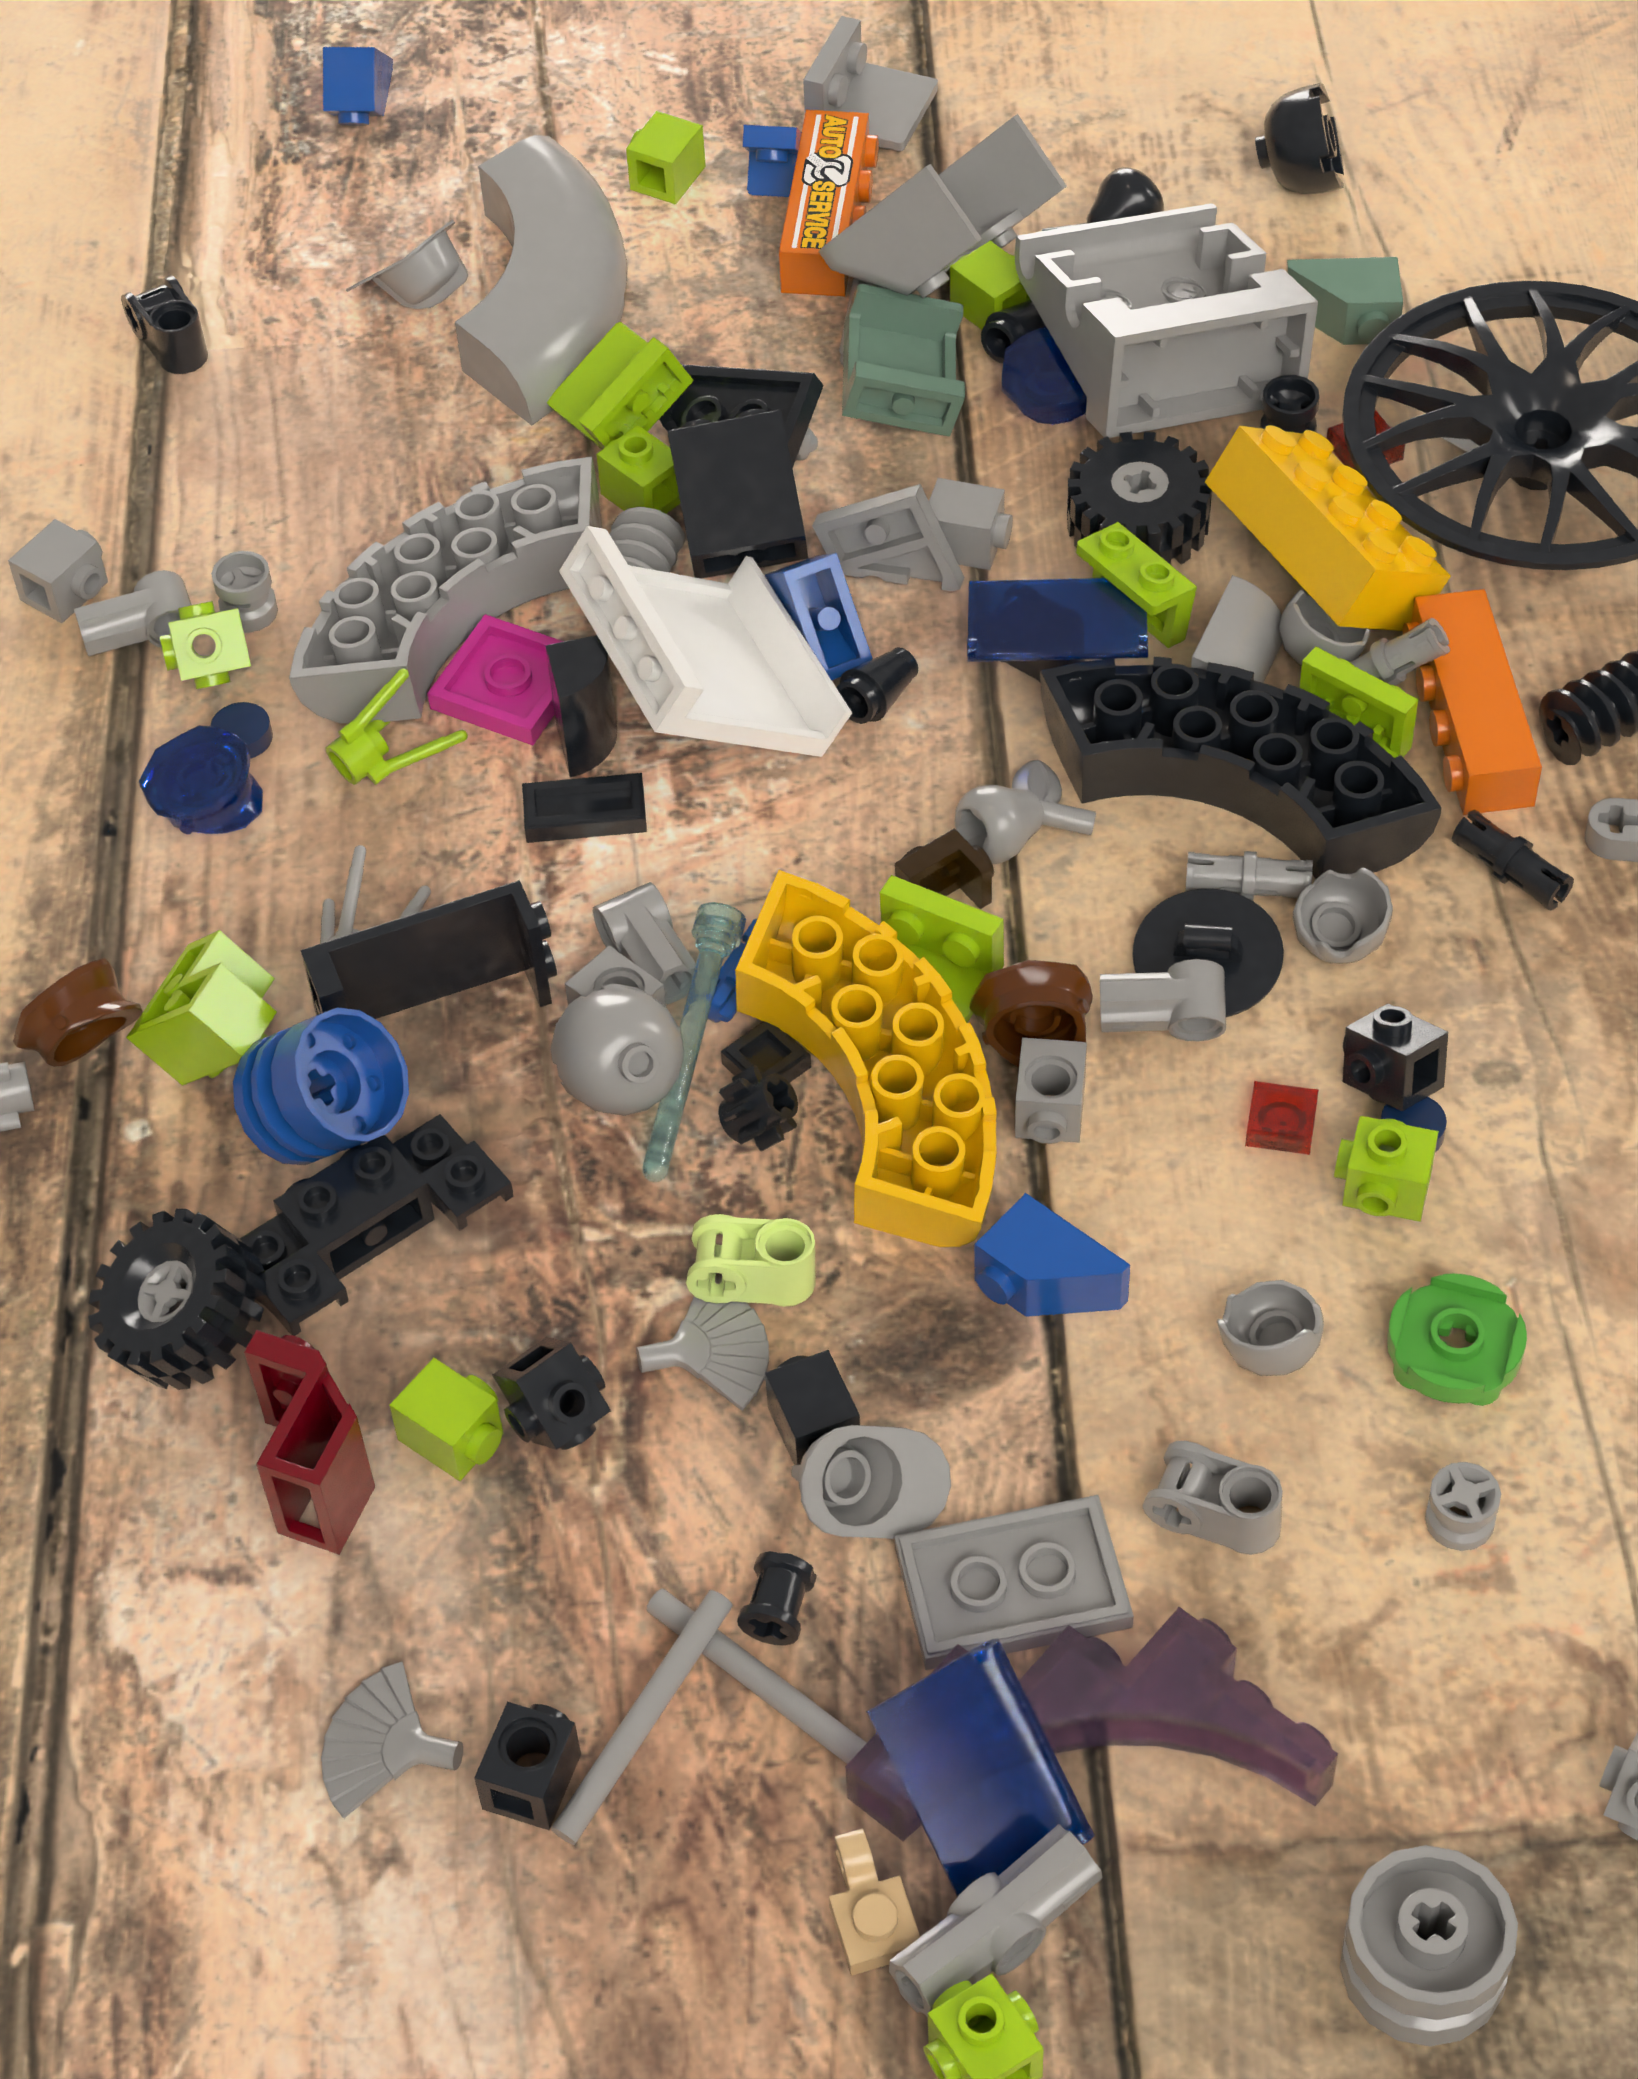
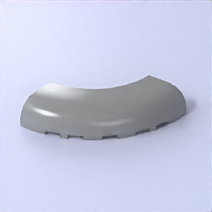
[455,135,628,426]
[289,456,602,724]

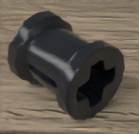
[737,1551,817,1646]

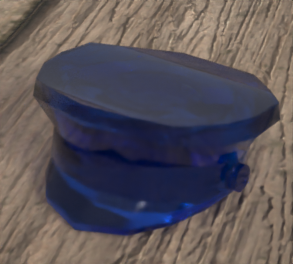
[1001,327,1087,425]
[138,725,263,834]

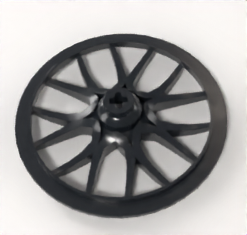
[1342,281,1638,570]

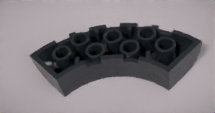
[1040,657,1442,879]

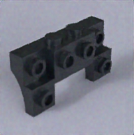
[240,1114,514,1336]

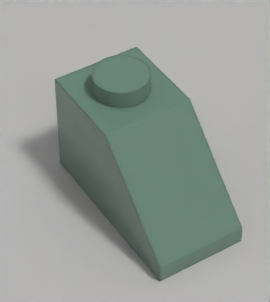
[1286,257,1403,345]

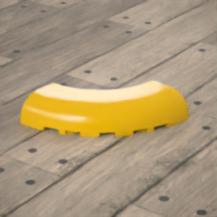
[735,870,997,1247]

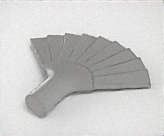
[636,1283,769,1411]
[321,1661,463,1818]

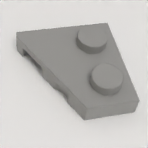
[812,484,965,591]

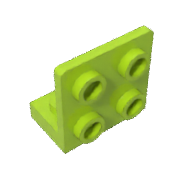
[547,322,694,449]
[879,875,1004,1023]

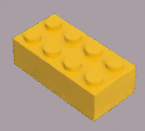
[1205,425,1451,631]

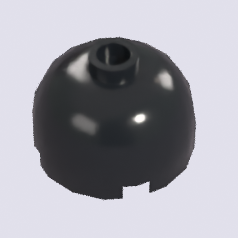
[1255,83,1344,194]

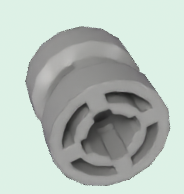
[211,551,278,633]

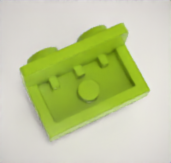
[1076,522,1197,648]
[1300,646,1419,758]

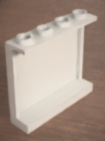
[559,526,852,757]

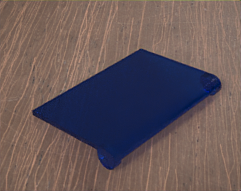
[967,578,1148,662]
[866,1638,1095,1897]

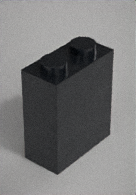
[667,409,808,579]

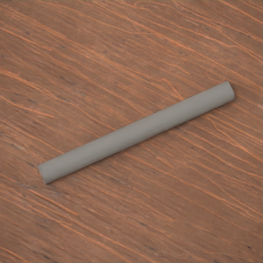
[646,1589,881,1777]
[551,1590,733,1845]

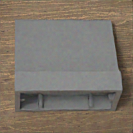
[1015,203,1318,438]

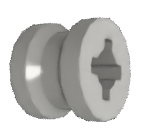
[1425,1462,1501,1551]

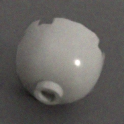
[551,983,685,1116]

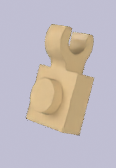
[829,1828,920,1976]

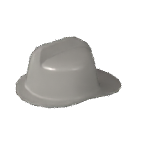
[346,220,468,309]
[791,1425,951,1539]

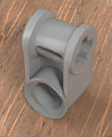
[1142,1441,1283,1555]

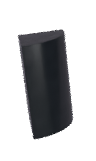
[545,635,617,777]

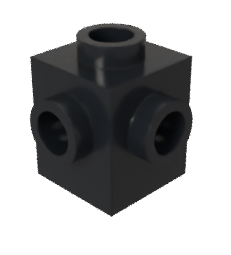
[1342,1004,1448,1112]
[492,1337,611,1450]

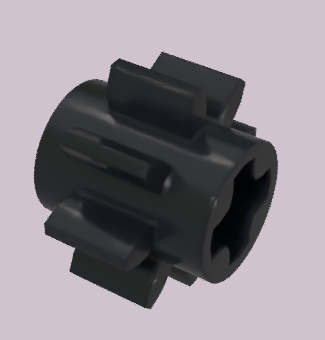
[718,1065,798,1151]

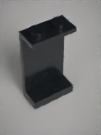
[300,880,557,1019]

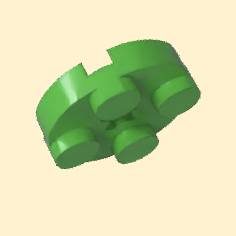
[1387,1273,1527,1406]

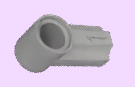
[74,570,192,656]
[593,882,699,1005]
[1100,959,1226,1041]

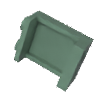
[842,284,965,437]

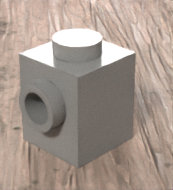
[929,478,1013,570]
[8,519,108,623]

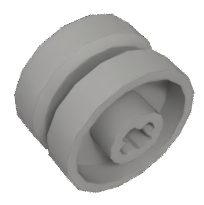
[1340,1845,1518,2047]

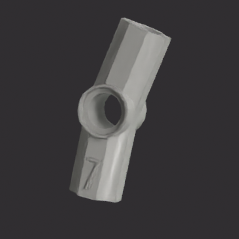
[889,1824,1103,2017]

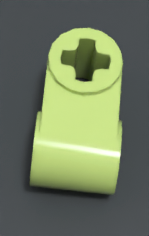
[686,1214,816,1307]

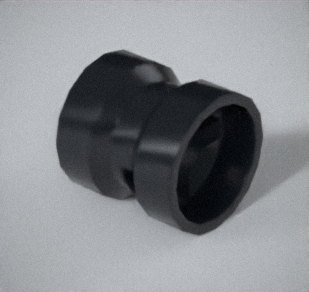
[1260,375,1320,433]

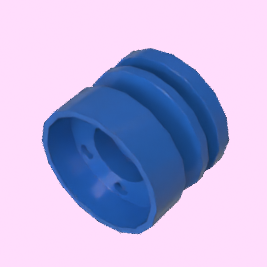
[233,1007,409,1166]

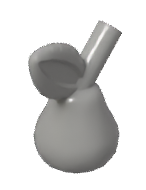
[954,760,1096,864]

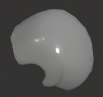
[1279,590,1370,666]
[1293,868,1393,964]
[1217,1280,1324,1376]

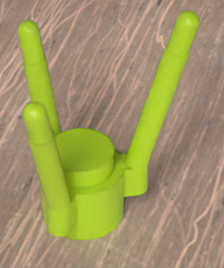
[325,668,468,785]

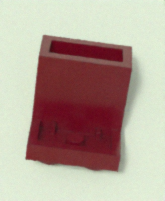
[244,1330,375,1555]

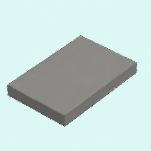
[894,1495,1134,1670]

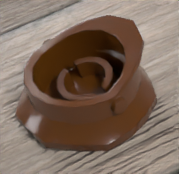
[13,958,143,1067]
[969,960,1093,1067]

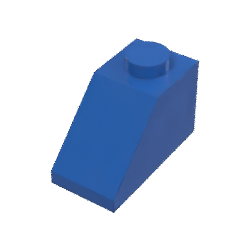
[323,47,393,126]
[765,553,873,680]
[974,1193,1130,1317]

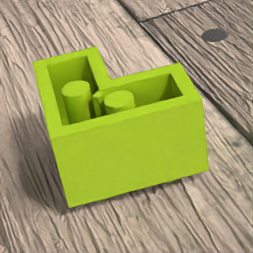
[126,930,277,1086]

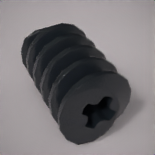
[1539,651,1638,765]

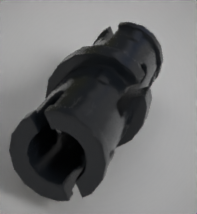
[1452,810,1574,911]

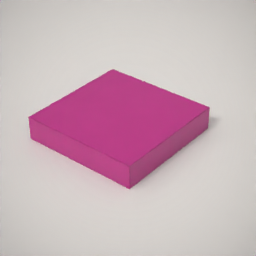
[427,614,564,746]

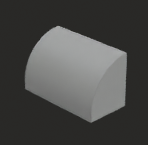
[1191,575,1282,683]

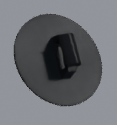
[1133,889,1284,1017]

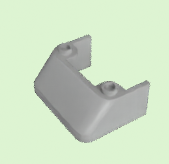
[818,114,1067,298]

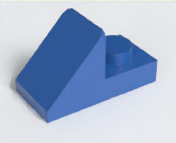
[743,125,802,197]

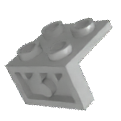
[803,16,938,151]

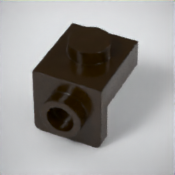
[895,828,994,909]

